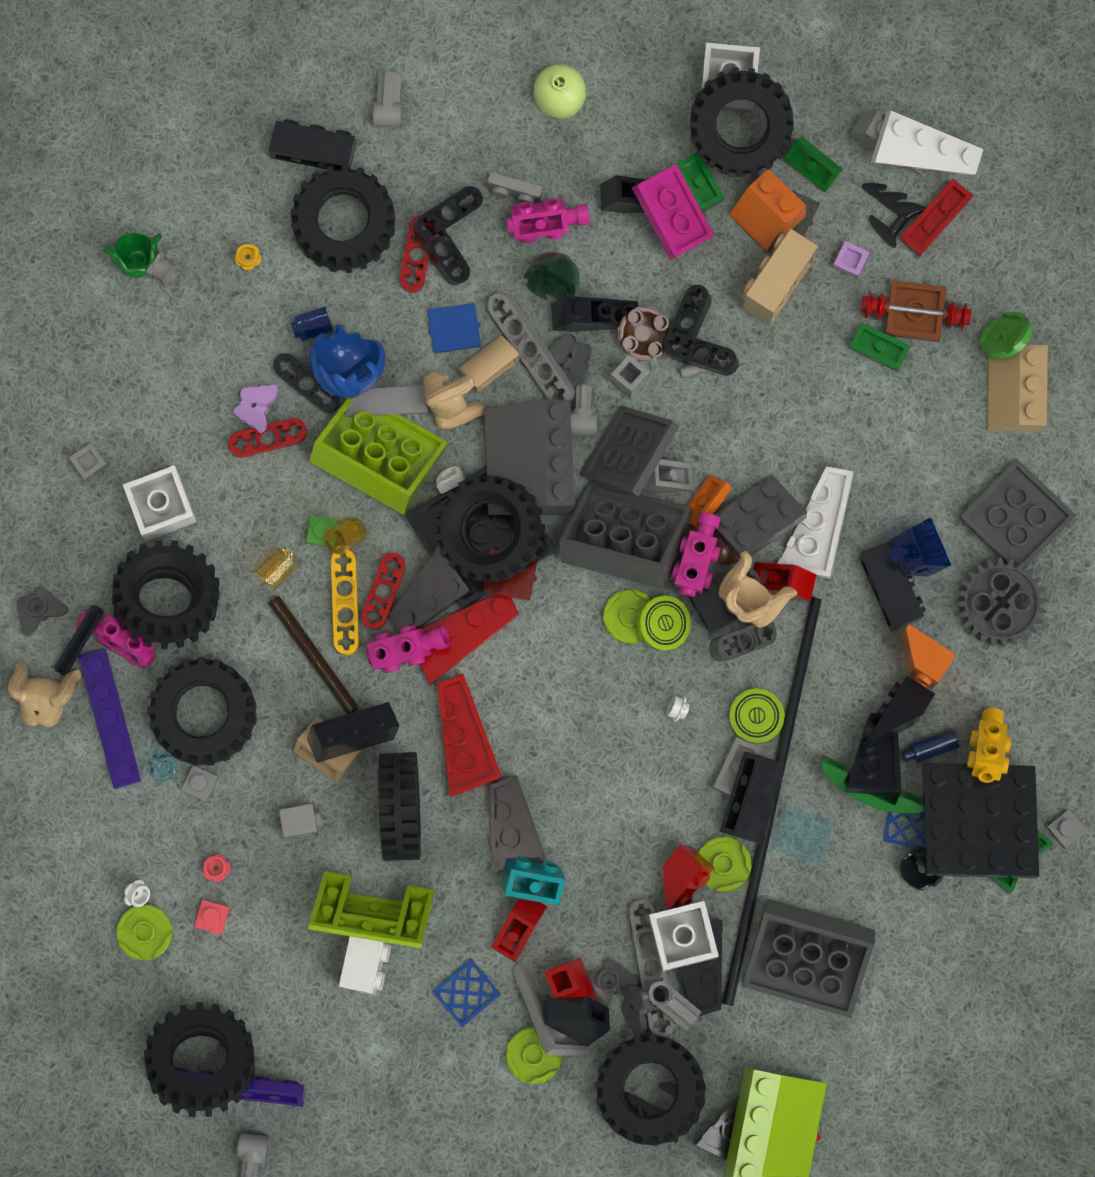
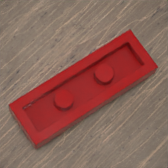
[900,179,974,257]

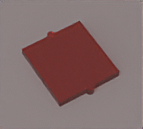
[482,547,538,601]

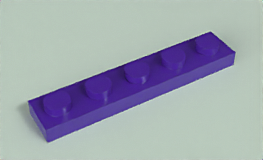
[79,649,142,789]
[176,1067,305,1107]

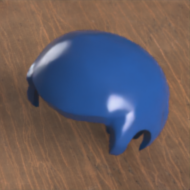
[309,324,386,398]

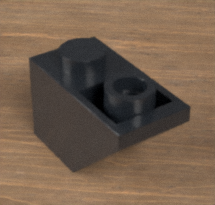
[544,997,610,1047]

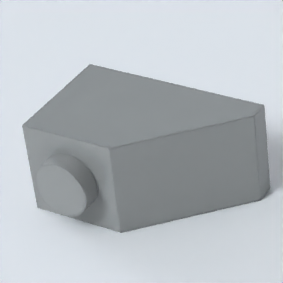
[641,459,693,494]

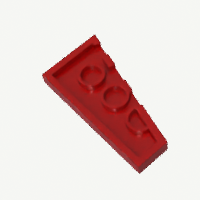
[420,589,519,686]
[437,674,502,798]

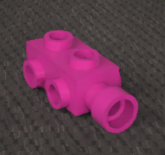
[506,198,590,243]
[671,512,721,597]
[76,609,156,669]
[366,625,450,673]

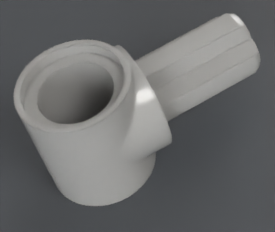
[571,384,597,437]
[237,1132,270,1177]

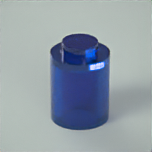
[291,306,333,342]

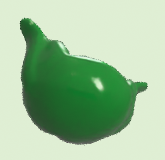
[103,233,162,278]

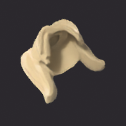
[423,373,486,429]
[718,551,797,628]
[8,662,82,727]

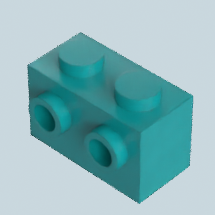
[500,856,566,905]

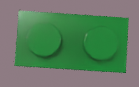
[784,136,843,192]
[676,153,725,212]
[849,322,910,372]

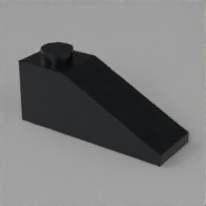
[600,175,647,213]
[676,560,738,635]

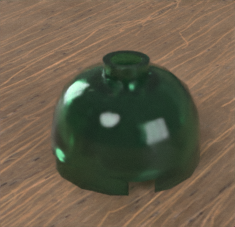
[524,252,580,300]

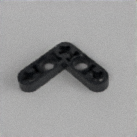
[413,186,483,286]
[664,285,739,376]

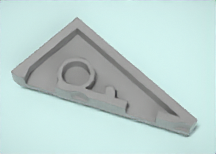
[512,963,590,1057]

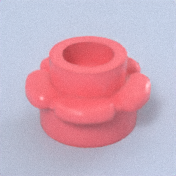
[203,854,230,882]

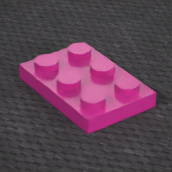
[632,164,715,260]

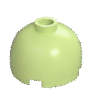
[533,64,586,119]

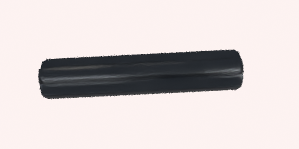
[55,605,104,675]

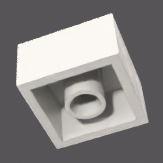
[701,43,760,110]
[123,465,197,541]
[648,901,719,972]
[339,936,391,995]

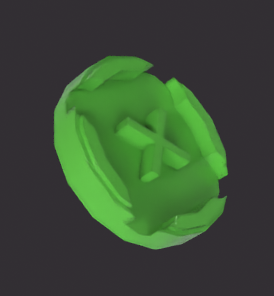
[980,312,1033,360]

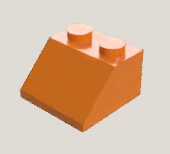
[729,170,806,252]
[900,624,956,690]

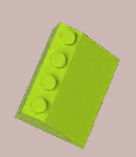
[309,398,448,515]
[723,1067,827,1177]

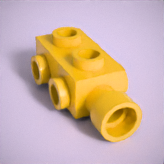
[967,708,1012,783]

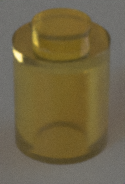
[324,517,366,554]
[255,548,297,591]

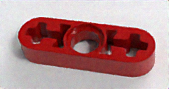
[400,215,433,293]
[229,418,307,458]
[362,553,406,630]

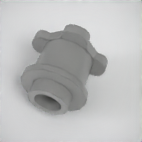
[146,251,182,287]

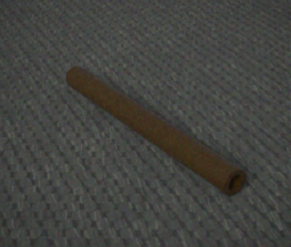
[268,596,359,714]

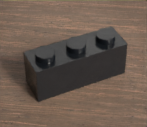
[269,119,356,170]
[859,540,926,632]
[307,702,400,763]
[719,751,786,844]

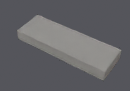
[345,386,428,417]

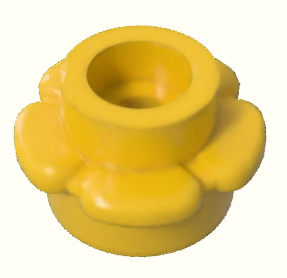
[235,244,261,270]

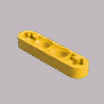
[331,548,359,656]

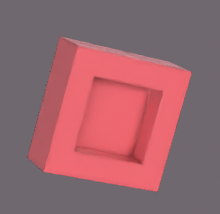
[194,900,230,934]

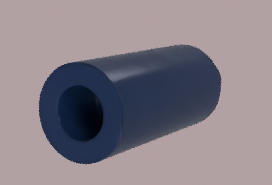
[902,729,959,763]

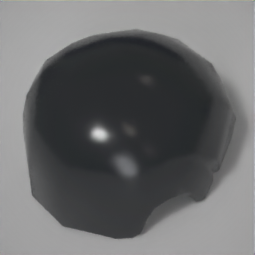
[899,847,944,891]

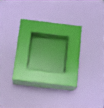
[306,516,338,548]

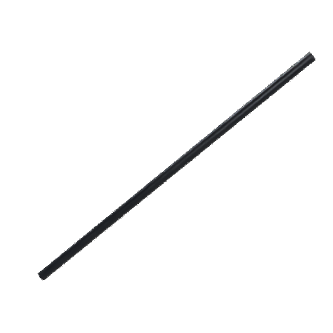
[722,597,822,1006]

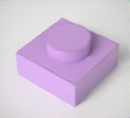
[833,241,870,278]

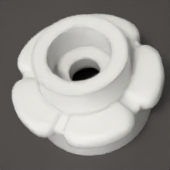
[666,695,690,722]
[124,880,150,907]

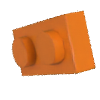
[687,474,732,530]

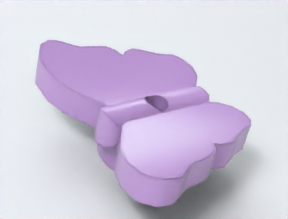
[234,384,279,433]

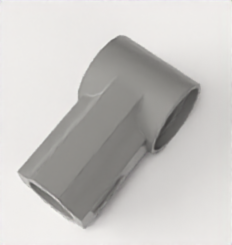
[373,72,402,127]
[648,981,701,1031]

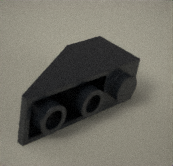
[551,296,638,332]
[861,676,935,750]

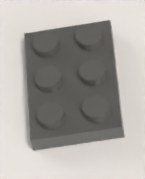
[714,475,807,559]

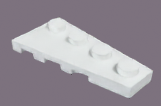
[871,111,983,175]
[777,466,854,579]

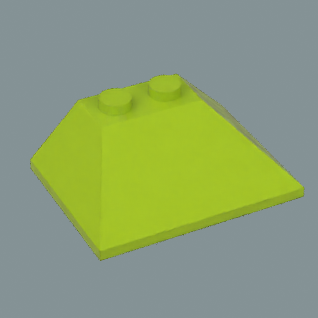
[308,871,435,948]

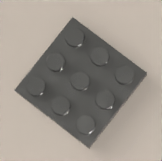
[580,406,680,497]
[959,459,1077,570]

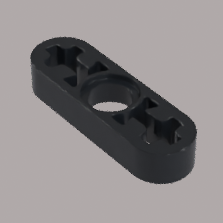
[273,353,340,413]

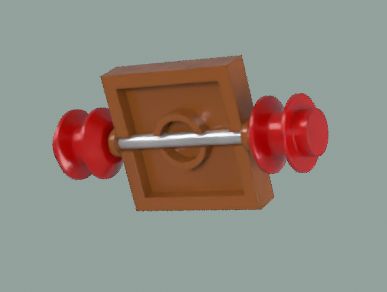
[861,280,971,342]

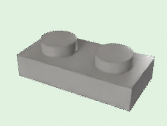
[488,172,543,203]
[713,737,762,796]

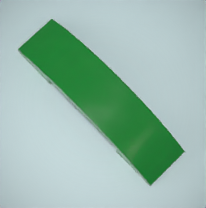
[820,755,923,813]

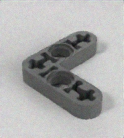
[709,568,777,662]

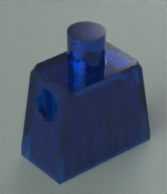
[890,518,952,577]

